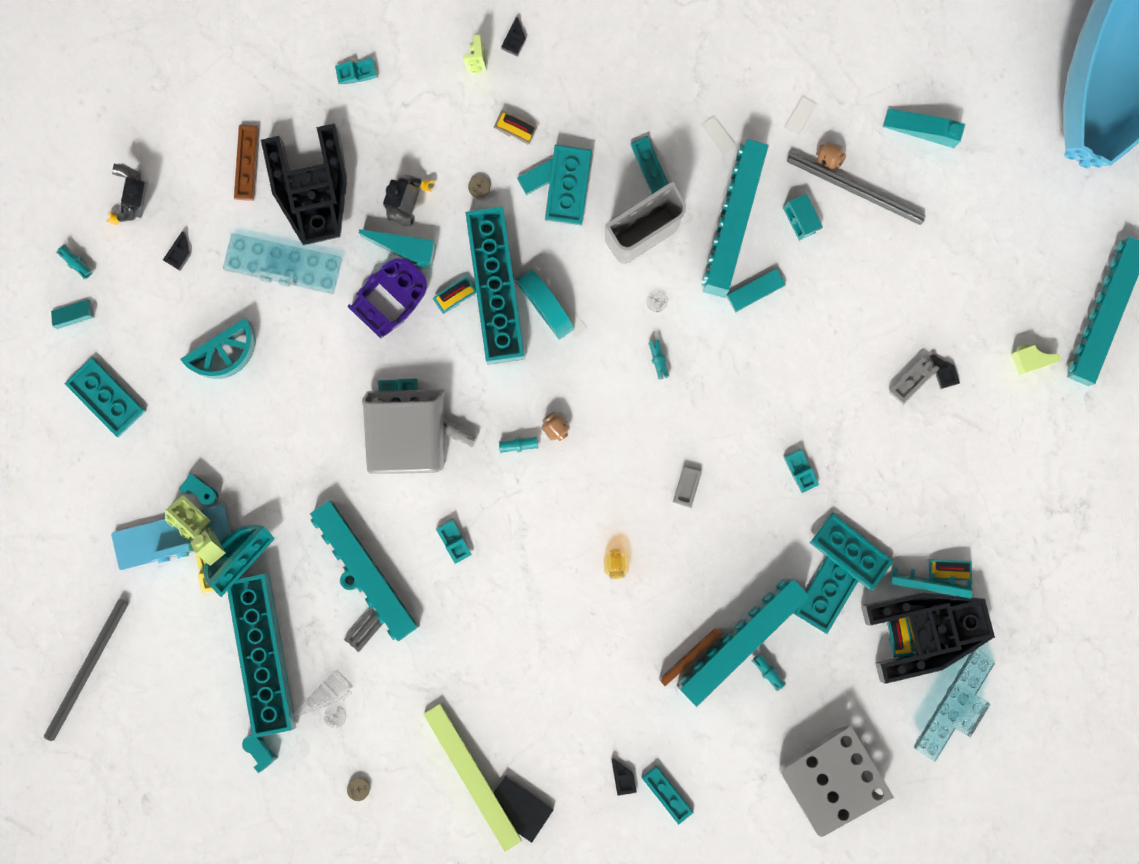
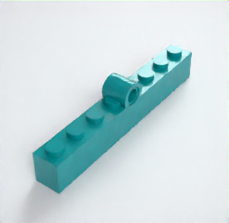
[310,500,419,641]

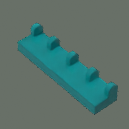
[891,566,973,598]

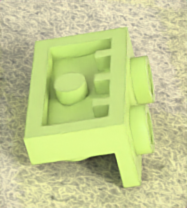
[463,35,486,74]
[165,495,211,541]

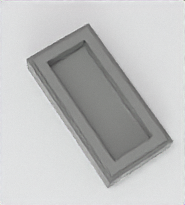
[673,466,702,508]

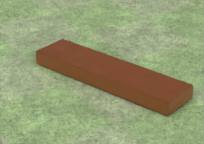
[234,125,259,201]
[659,628,723,686]

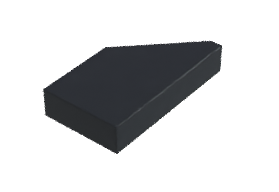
[501,17,526,57]
[163,231,191,271]
[930,355,960,389]
[611,758,637,796]

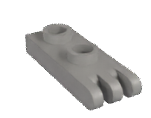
[889,356,939,405]

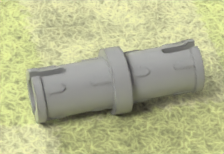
[444,419,478,447]

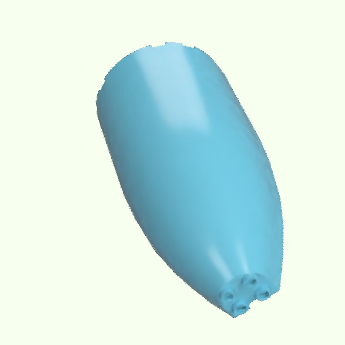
[1063,0,1139,169]

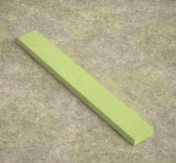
[423,704,522,852]

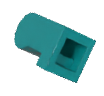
[179,474,219,505]
[242,734,278,773]

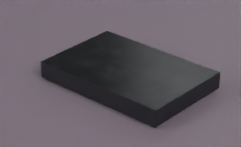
[494,775,554,843]

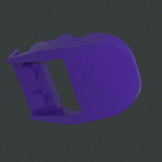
[347,258,427,339]

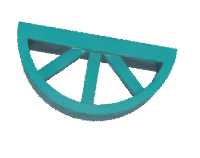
[514,269,574,340]
[180,318,255,379]
[204,525,275,597]

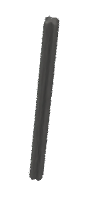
[787,152,926,225]
[44,599,128,741]

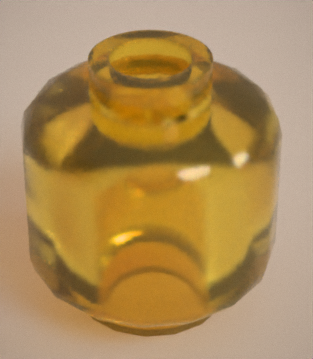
[603,549,629,579]

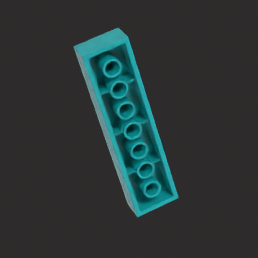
[701,139,769,298]
[465,206,525,365]
[227,574,297,738]
[677,579,810,707]

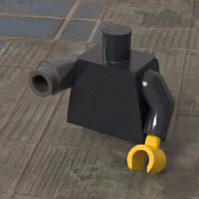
[106,163,148,225]
[383,175,435,226]

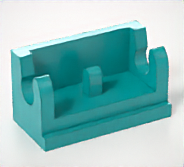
[783,194,823,241]

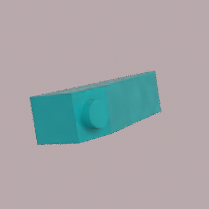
[883,109,966,148]
[358,229,436,269]

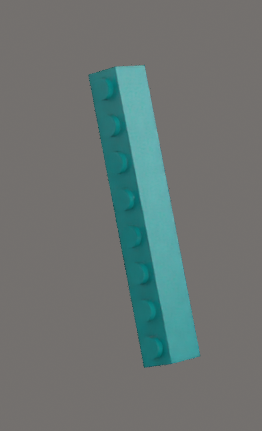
[1067,236,1139,386]

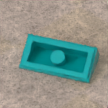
[51,299,94,329]

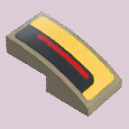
[493,110,537,145]

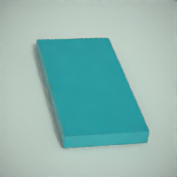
[545,144,592,226]
[64,357,146,438]
[809,512,894,591]
[793,557,858,634]

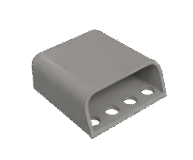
[605,181,686,264]
[362,389,445,474]
[779,726,894,837]

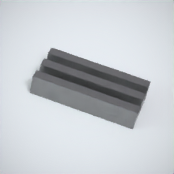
[344,610,383,652]

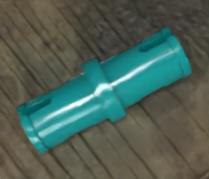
[56,245,93,279]
[648,340,670,380]
[499,436,539,453]
[752,653,786,691]

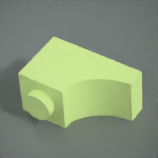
[1011,344,1061,375]
[190,528,225,566]

